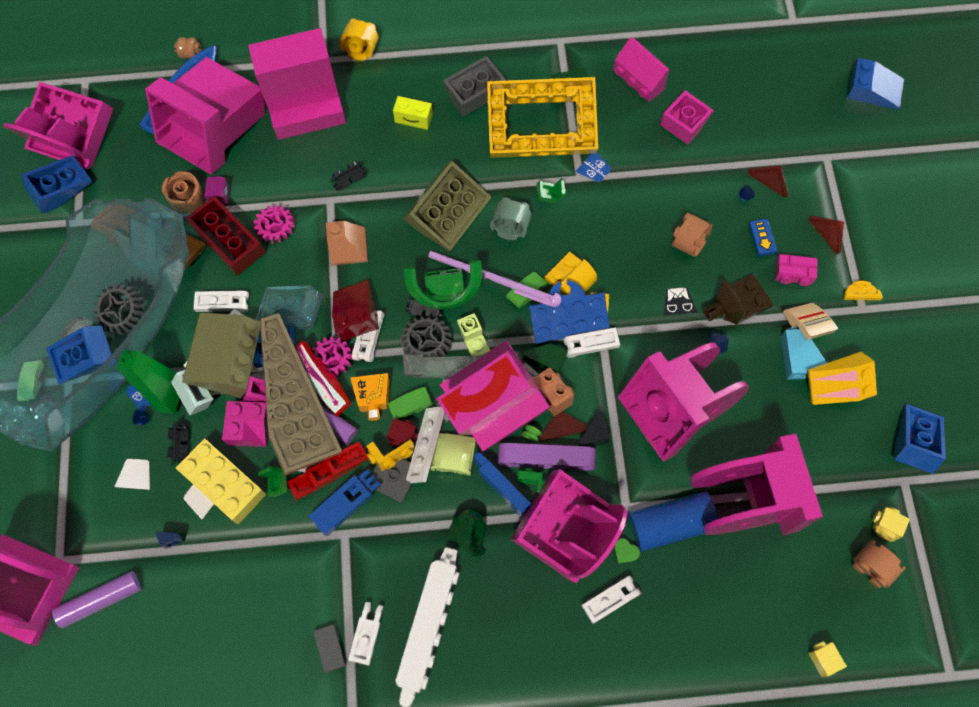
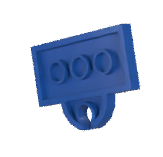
[529,280,610,344]

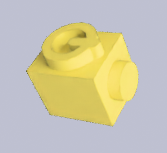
[872,507,910,541]

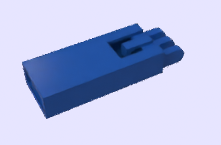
[474,452,531,517]
[309,469,382,536]

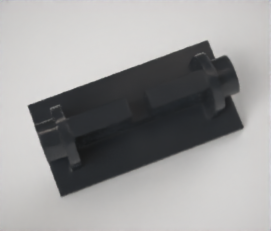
[330,161,367,191]
[405,297,444,319]
[167,421,189,465]

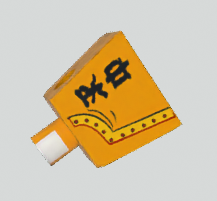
[351,373,390,421]

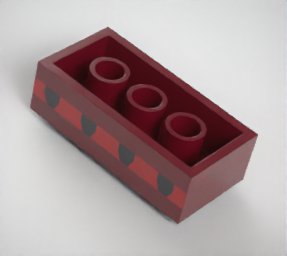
[185,196,265,276]

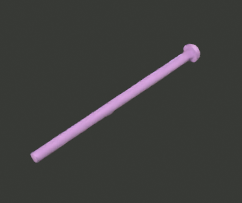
[429,251,561,307]

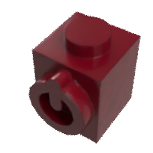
[386,419,419,448]

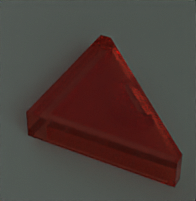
[748,165,788,198]
[808,215,844,254]
[539,411,588,441]

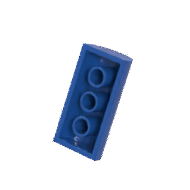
[627,491,718,552]

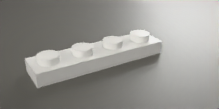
[406,406,445,483]

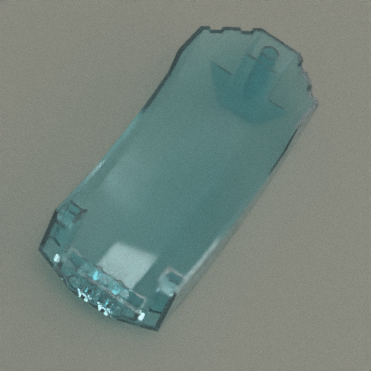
[0,199,189,452]

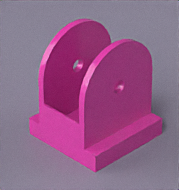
[618,343,749,462]
[690,434,823,535]
[0,534,79,646]

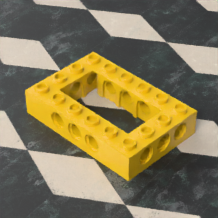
[487,77,598,158]

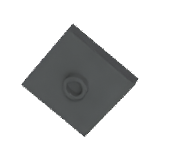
[371,450,413,504]

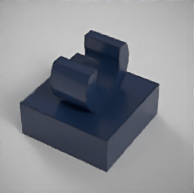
[707,331,729,354]

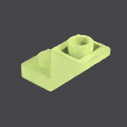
[457,313,490,361]

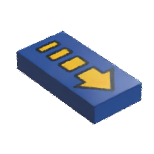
[748,219,777,257]

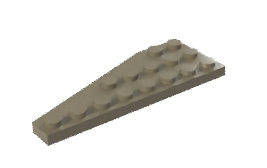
[260,313,342,475]

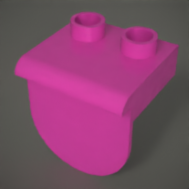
[3,82,113,169]
[510,469,627,583]

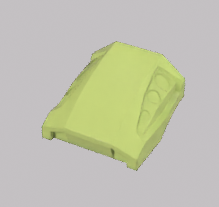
[430,433,476,476]

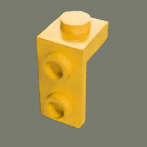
[366,440,415,471]

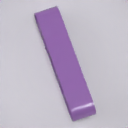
[498,443,596,470]

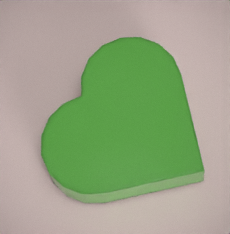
[614,538,640,564]

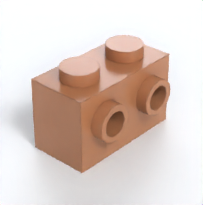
[532,368,574,416]

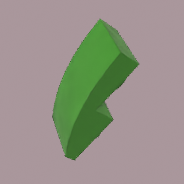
[506,272,547,308]
[388,387,433,420]

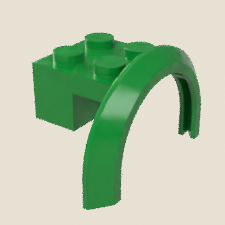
[403,260,482,310]

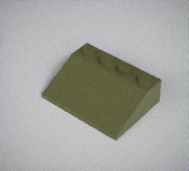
[403,161,491,251]
[182,313,260,398]

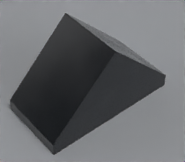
[578,410,610,447]

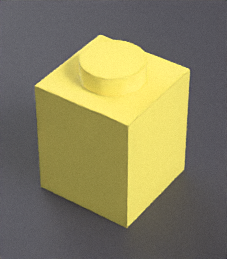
[808,641,847,677]

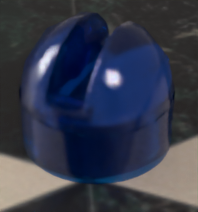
[739,185,755,201]
[132,409,150,426]

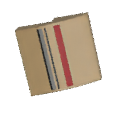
[783,303,838,340]

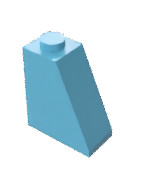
[781,327,827,380]

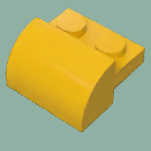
[545,252,597,295]

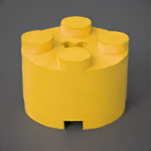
[339,19,378,61]

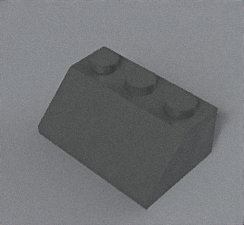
[443,56,506,117]

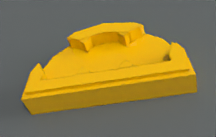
[843,281,883,300]

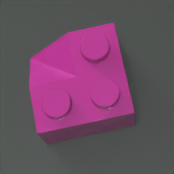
[660,90,713,145]
[222,401,268,447]

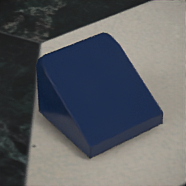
[156,532,185,549]

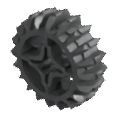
[93,283,147,335]
[401,314,452,366]

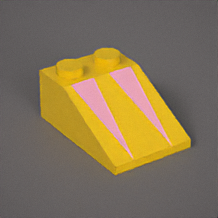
[808,352,877,405]

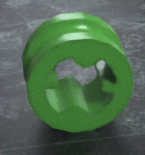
[522,425,542,442]

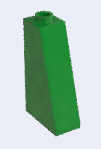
[117,350,180,414]

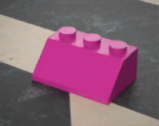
[613,37,669,102]

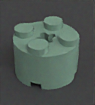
[490,198,531,240]

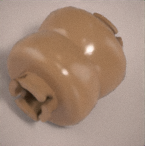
[174,37,201,59]

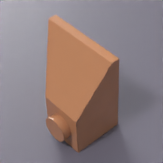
[326,221,368,266]

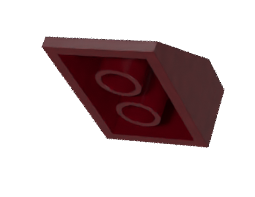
[332,280,379,341]

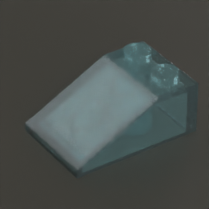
[256,285,323,329]

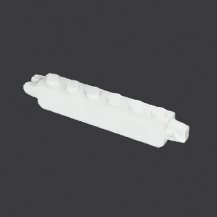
[396,547,460,707]

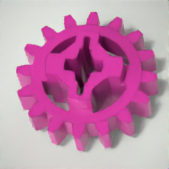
[254,204,295,244]
[312,336,353,377]

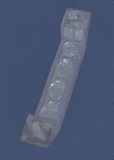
[403,351,519,378]

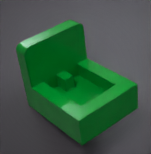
[536,180,566,204]
[258,465,287,497]
[518,468,546,495]

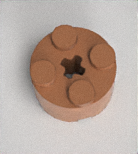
[162,171,204,214]
[672,213,712,257]
[852,540,905,589]

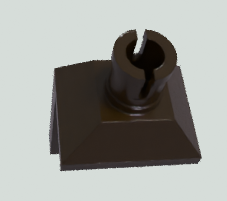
[703,274,773,325]

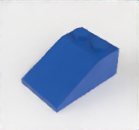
[847,58,904,110]
[21,155,92,214]
[46,326,114,385]
[894,404,946,474]

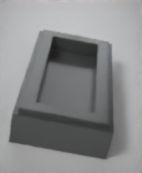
[313,624,346,673]

